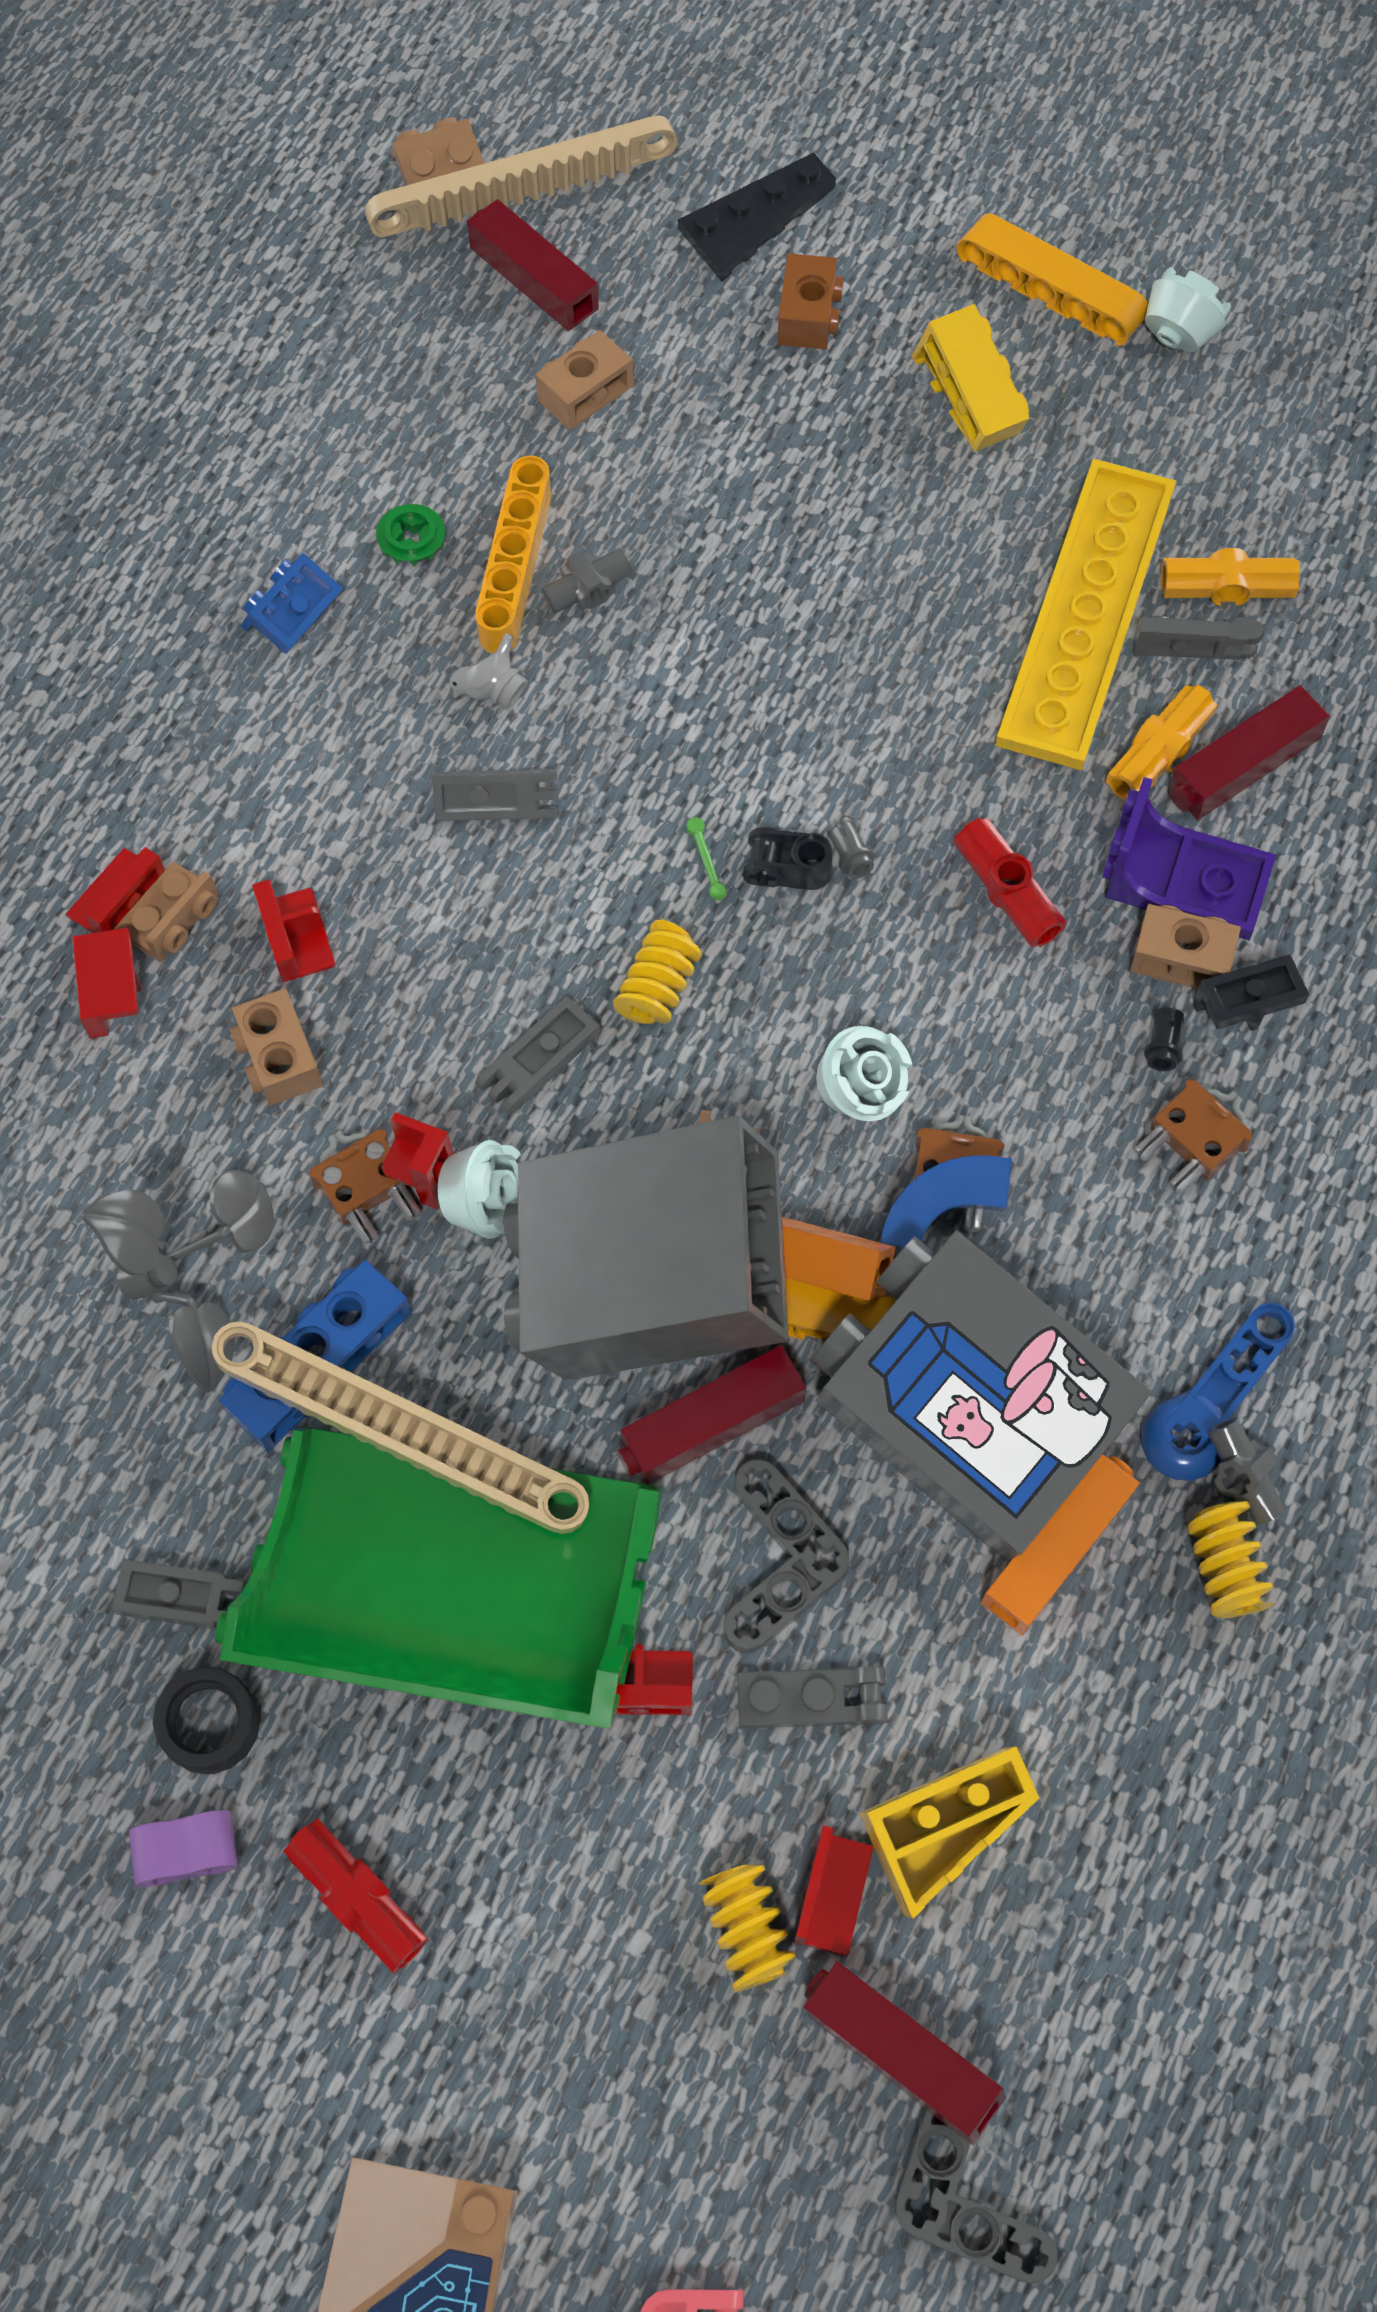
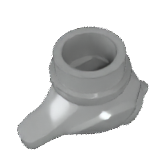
[450,633,528,710]

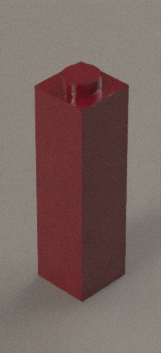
[467,199,599,332]
[1168,685,1330,821]
[617,1345,807,1484]
[803,1961,1006,2146]

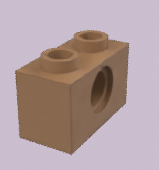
[535,330,634,430]
[1130,904,1241,989]

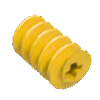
[613,919,702,1024]
[1187,1501,1275,1618]
[698,1864,796,1993]

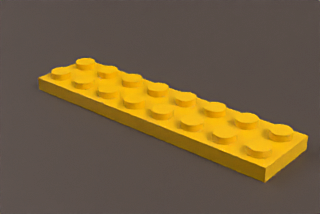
[995,458,1176,771]

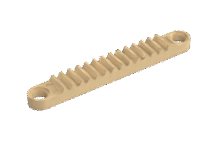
[365,115,678,238]
[212,1321,589,1534]

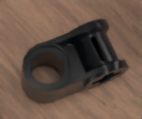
[742,827,833,890]

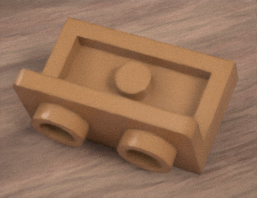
[390,117,484,186]

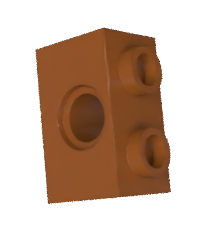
[777,253,844,349]

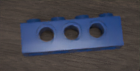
[218,1260,412,1453]

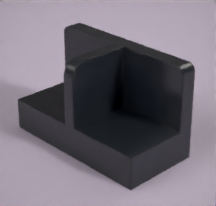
[1193,954,1310,1031]

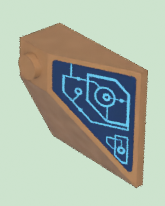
[318,2157,518,2312]

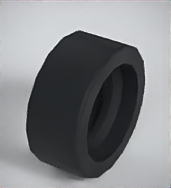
[152,1666,260,1775]

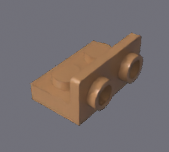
[114,861,219,963]

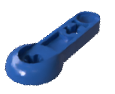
[1141,1303,1295,1481]

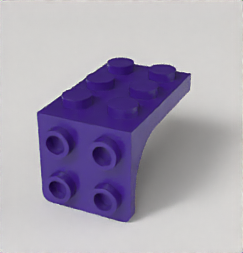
[1102,777,1276,941]

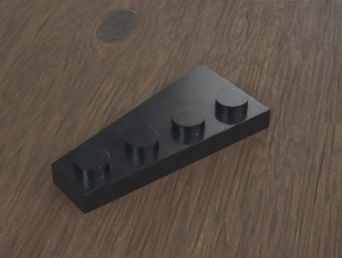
[678,152,836,282]

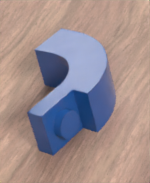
[880,1155,1012,1260]

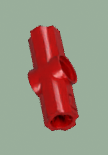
[954,818,1067,948]
[283,1818,429,1975]

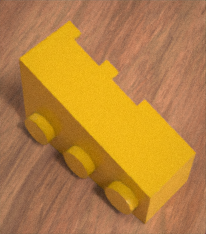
[911,304,1030,452]
[859,1746,1039,1919]

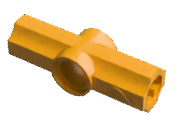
[1160,548,1300,606]
[1106,684,1218,801]

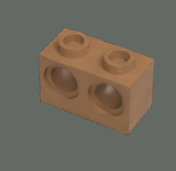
[229,988,324,1106]

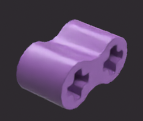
[129,1810,238,1888]

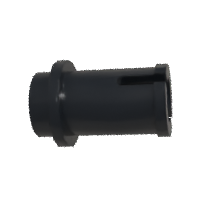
[1144,1007,1185,1071]

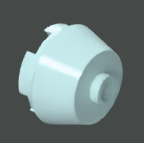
[1145,267,1231,352]
[816,1026,912,1121]
[438,1140,521,1239]

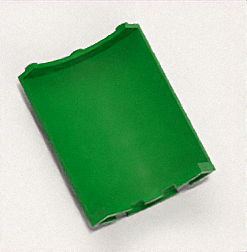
[215,1426,663,1729]

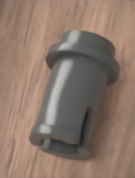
[827,818,875,879]

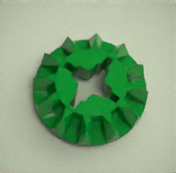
[376,504,446,567]

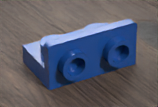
[241,553,344,654]

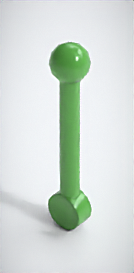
[687,817,727,900]

